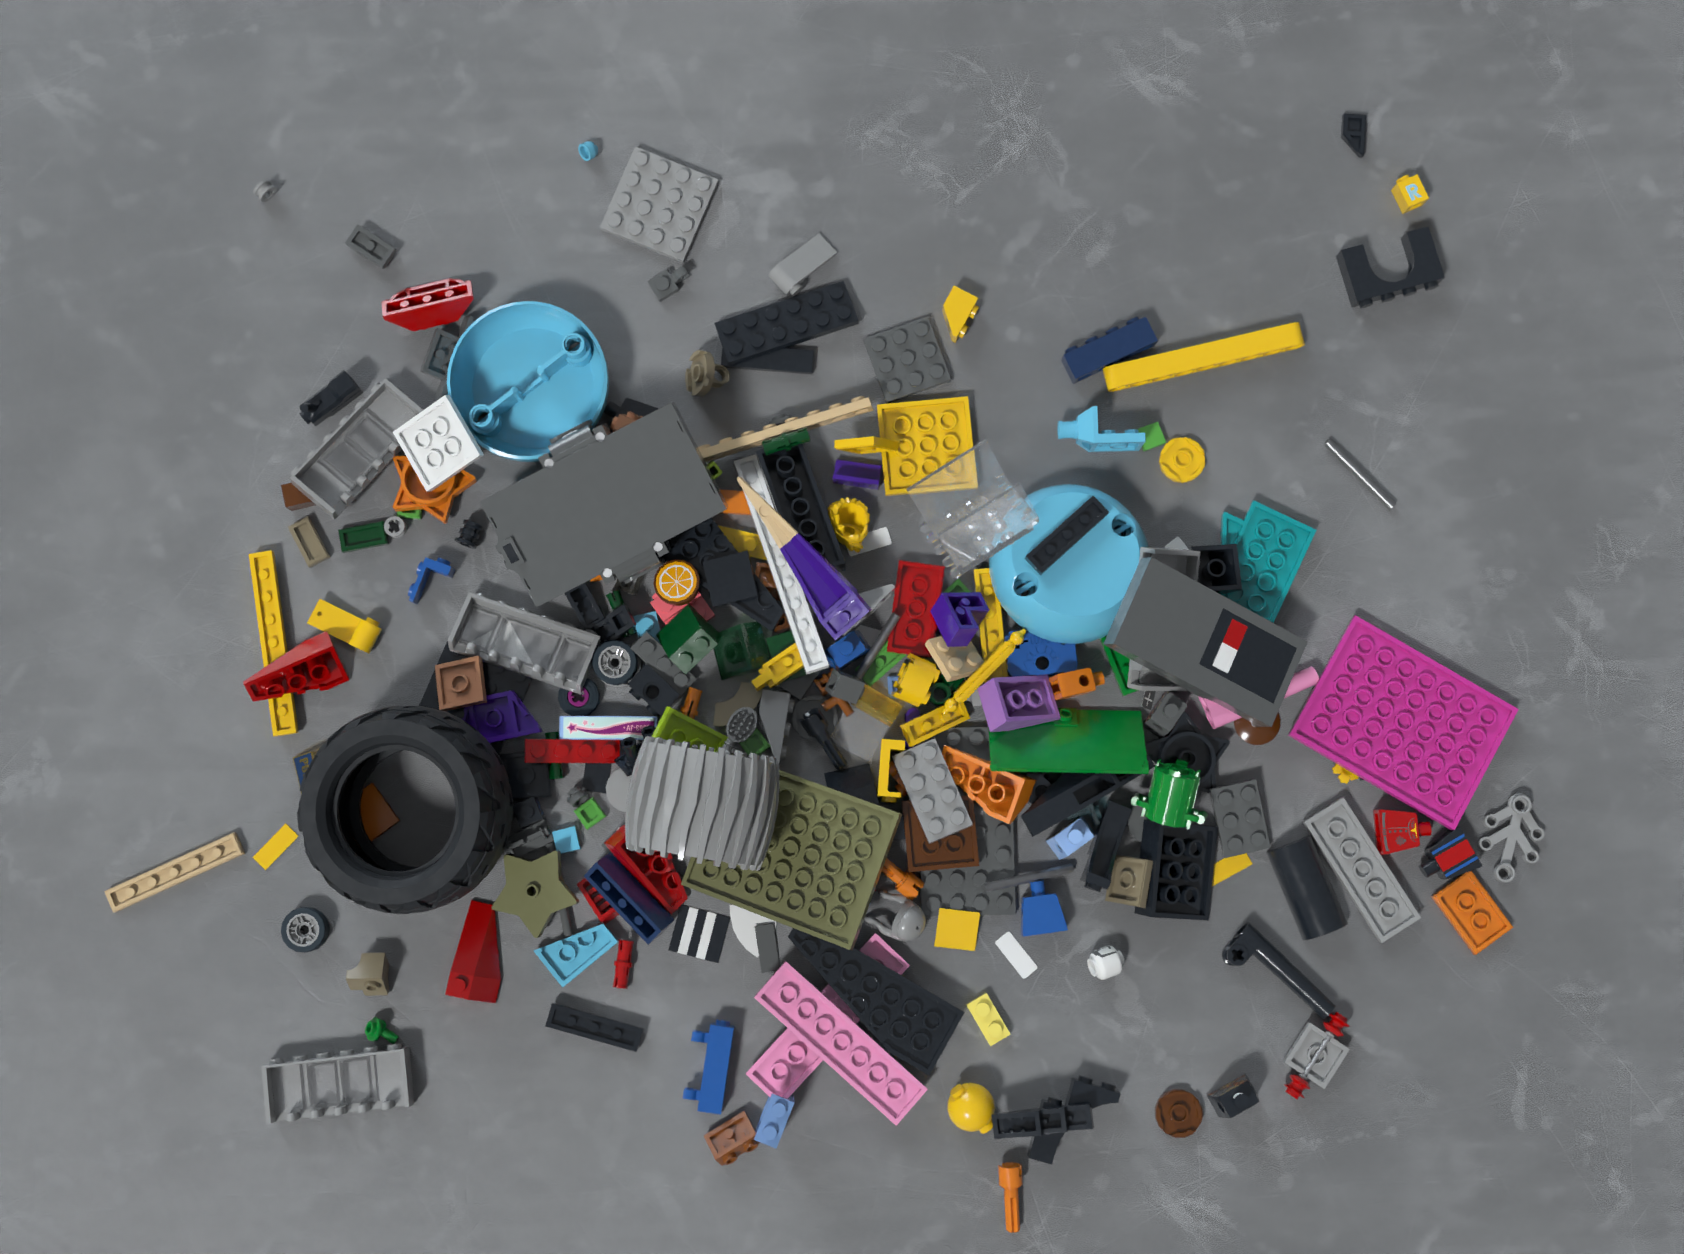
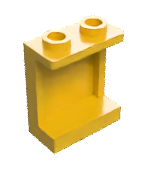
[877,739,905,803]

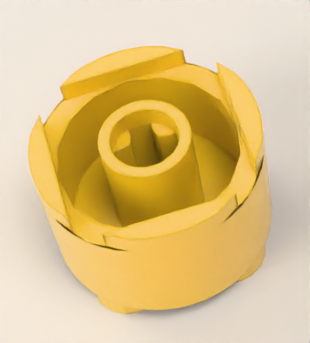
[891,653,940,707]

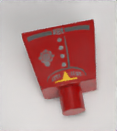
[1373,809,1432,855]

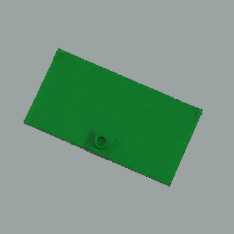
[988,708,1149,774]

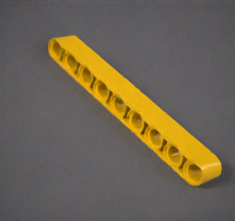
[1102,322,1305,392]

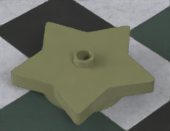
[492,850,580,938]

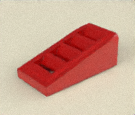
[577,878,620,924]

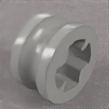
[253,179,277,202]
[384,516,407,538]

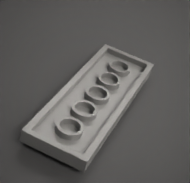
[1302,797,1421,943]

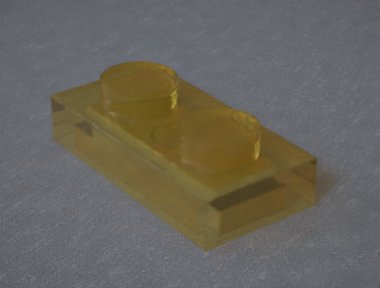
[850,684,903,727]

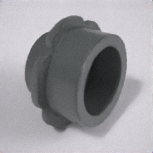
[567,786,589,807]

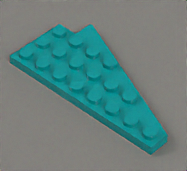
[1221,500,1316,623]

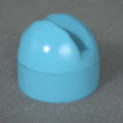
[578,141,598,161]

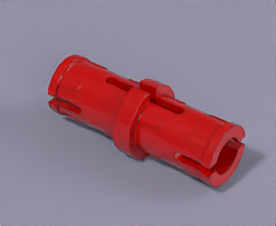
[613,939,634,989]

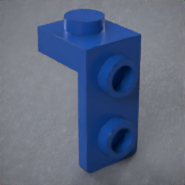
[408,557,455,604]

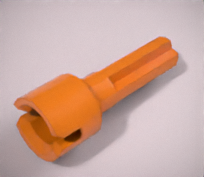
[881,858,925,900]
[998,1162,1023,1233]

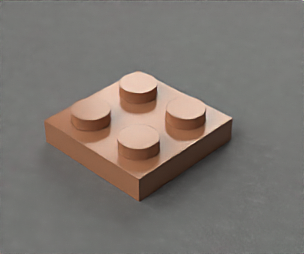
[435,656,487,711]

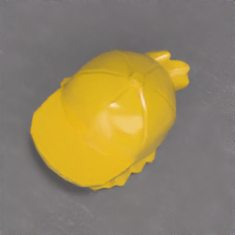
[828,497,870,553]

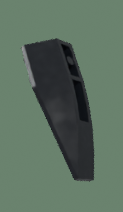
[1021,751,1155,837]

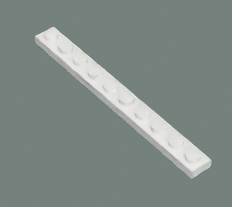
[734,454,829,675]

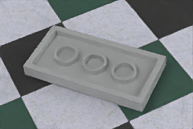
[892,738,973,844]

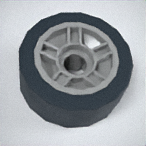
[592,640,638,686]
[281,907,330,953]

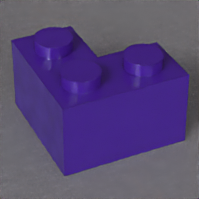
[930,592,989,647]

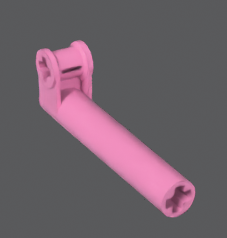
[1198,666,1319,729]

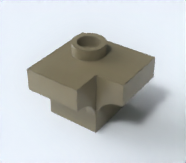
[346,953,389,996]

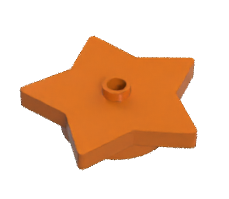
[393,456,477,524]

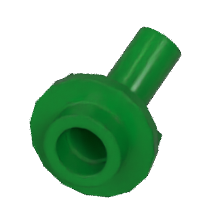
[365,1017,399,1044]

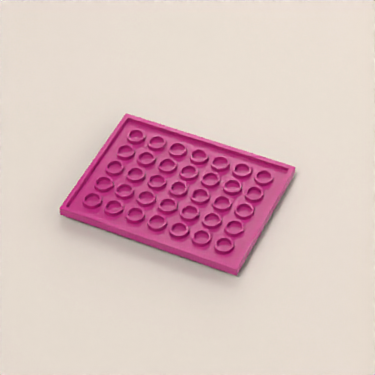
[1288,615,1519,830]

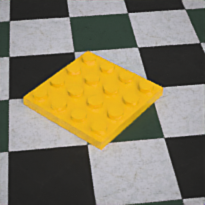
[877,396,977,496]

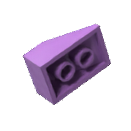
[977,675,1061,732]

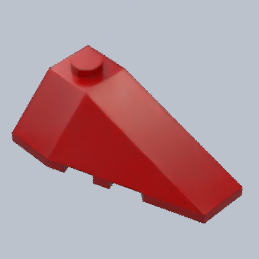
[243,631,349,702]
[604,825,688,915]
[445,900,502,1003]

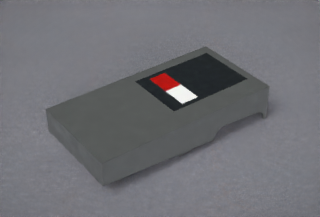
[1103,557,1307,727]

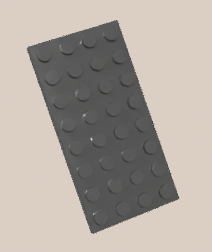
[920,727,1016,916]

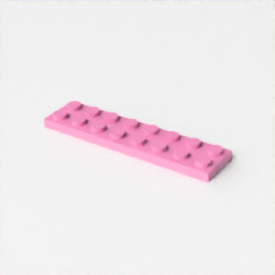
[745,933,910,1099]
[754,961,928,1126]

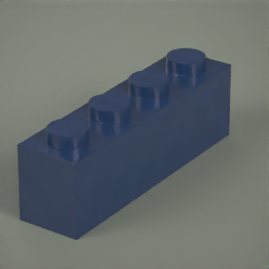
[1061,317,1158,384]
[584,852,674,945]

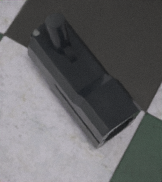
[299,370,363,426]

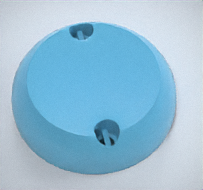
[447,301,609,462]
[989,484,1149,644]

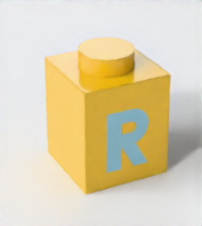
[1391,174,1429,214]

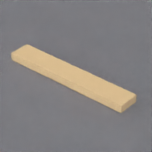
[104,832,245,913]

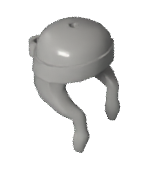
[864,889,926,941]

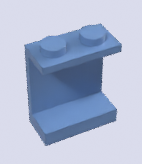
[754,1093,795,1149]

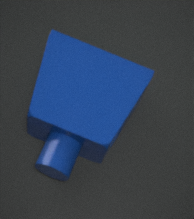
[825,630,871,670]
[1021,880,1068,937]

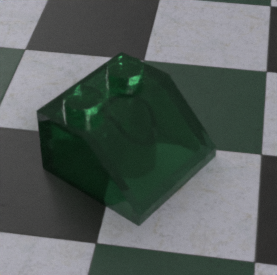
[713,622,770,680]

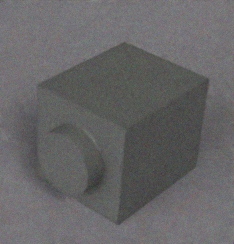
[825,668,865,704]

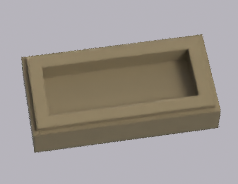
[288,516,330,568]

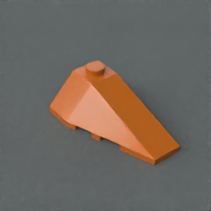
[942,745,1036,824]

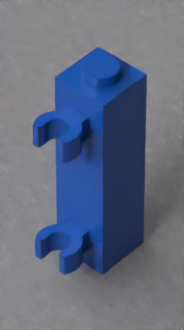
[683,1019,735,1115]

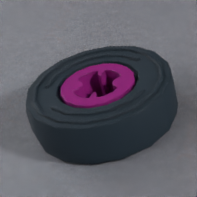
[558,676,600,716]

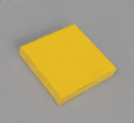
[834,436,898,454]

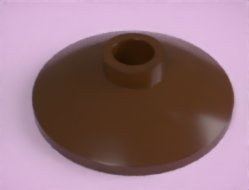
[1234,713,1280,745]

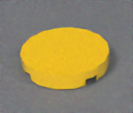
[1159,437,1205,483]

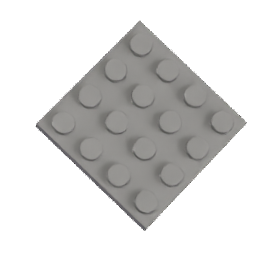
[600,146,719,263]

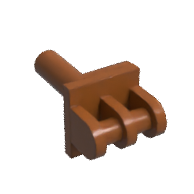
[813,668,854,717]

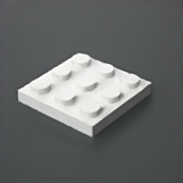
[393,395,484,492]

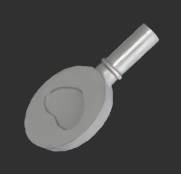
[722,707,758,754]

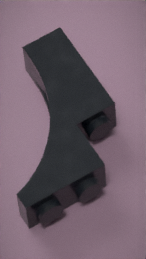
[1080,801,1132,892]
[1027,1075,1121,1165]

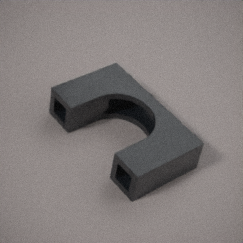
[1336,226,1445,308]

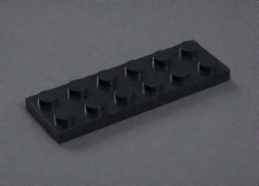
[714,281,859,366]

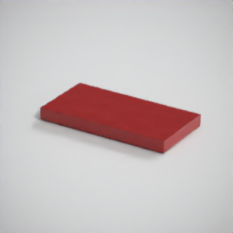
[887,560,945,658]

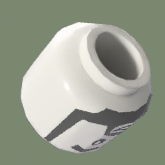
[1087,945,1124,980]

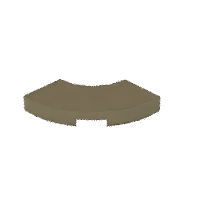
[713,682,764,727]

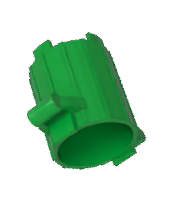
[1131,759,1208,829]

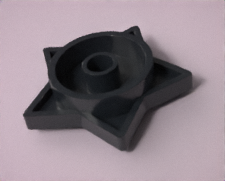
[1145,712,1230,793]

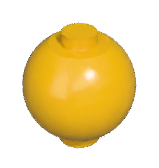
[947,1083,995,1134]

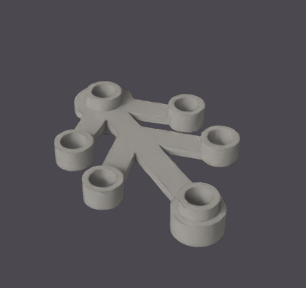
[1477,793,1544,882]

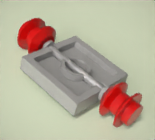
[1282,1012,1350,1100]

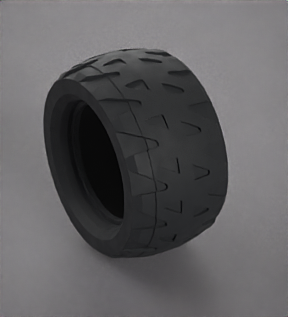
[297,706,513,914]

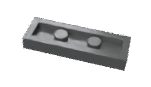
[630,631,697,696]

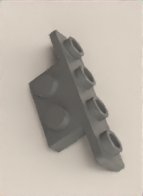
[420,315,474,402]

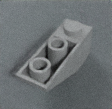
[759,689,795,764]

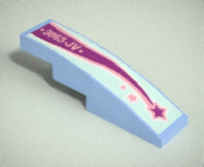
[559,716,657,740]

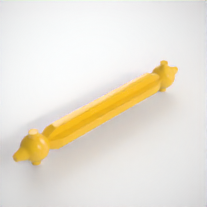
[942,629,1026,715]

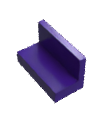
[833,459,881,490]

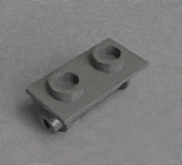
[504,819,554,857]

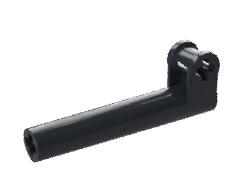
[1222,922,1336,1019]

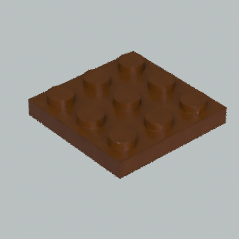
[902,796,979,872]

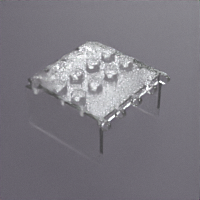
[906,439,1039,578]

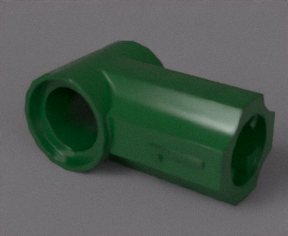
[929,674,966,706]

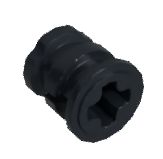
[455,519,483,549]

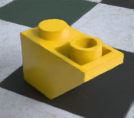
[942,286,979,343]

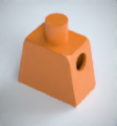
[1049,668,1105,701]

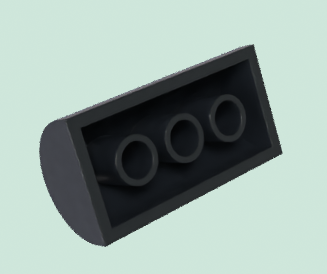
[1266,835,1348,940]

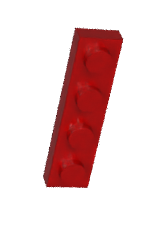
[525,739,620,763]

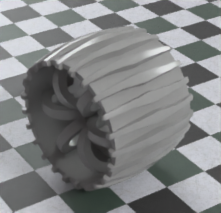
[625,736,779,871]

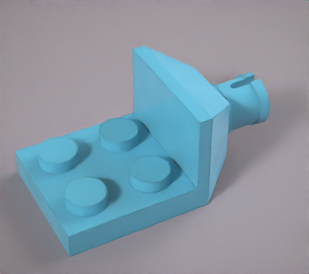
[1057,406,1145,452]

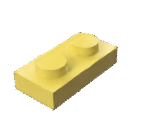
[966,993,1011,1047]

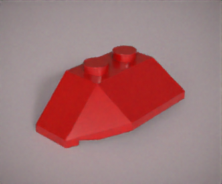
[381,278,474,332]

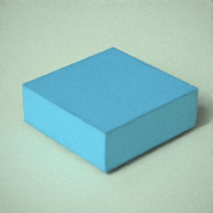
[552,826,581,854]

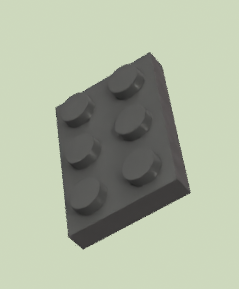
[1209,779,1271,858]

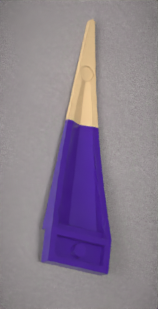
[737,477,872,640]

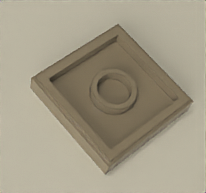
[1105,855,1153,908]

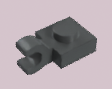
[647,266,689,302]

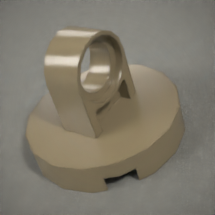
[685,350,730,397]

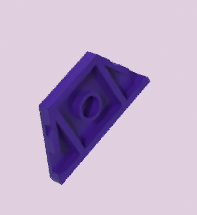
[462,690,543,743]

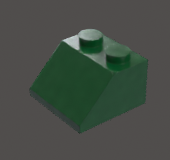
[656,603,722,675]

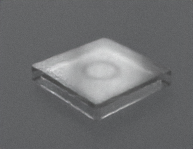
[831,702,891,762]

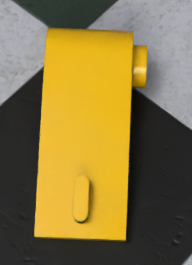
[307,599,382,654]

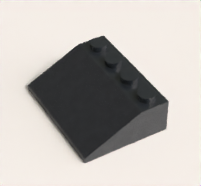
[1134,819,1218,921]

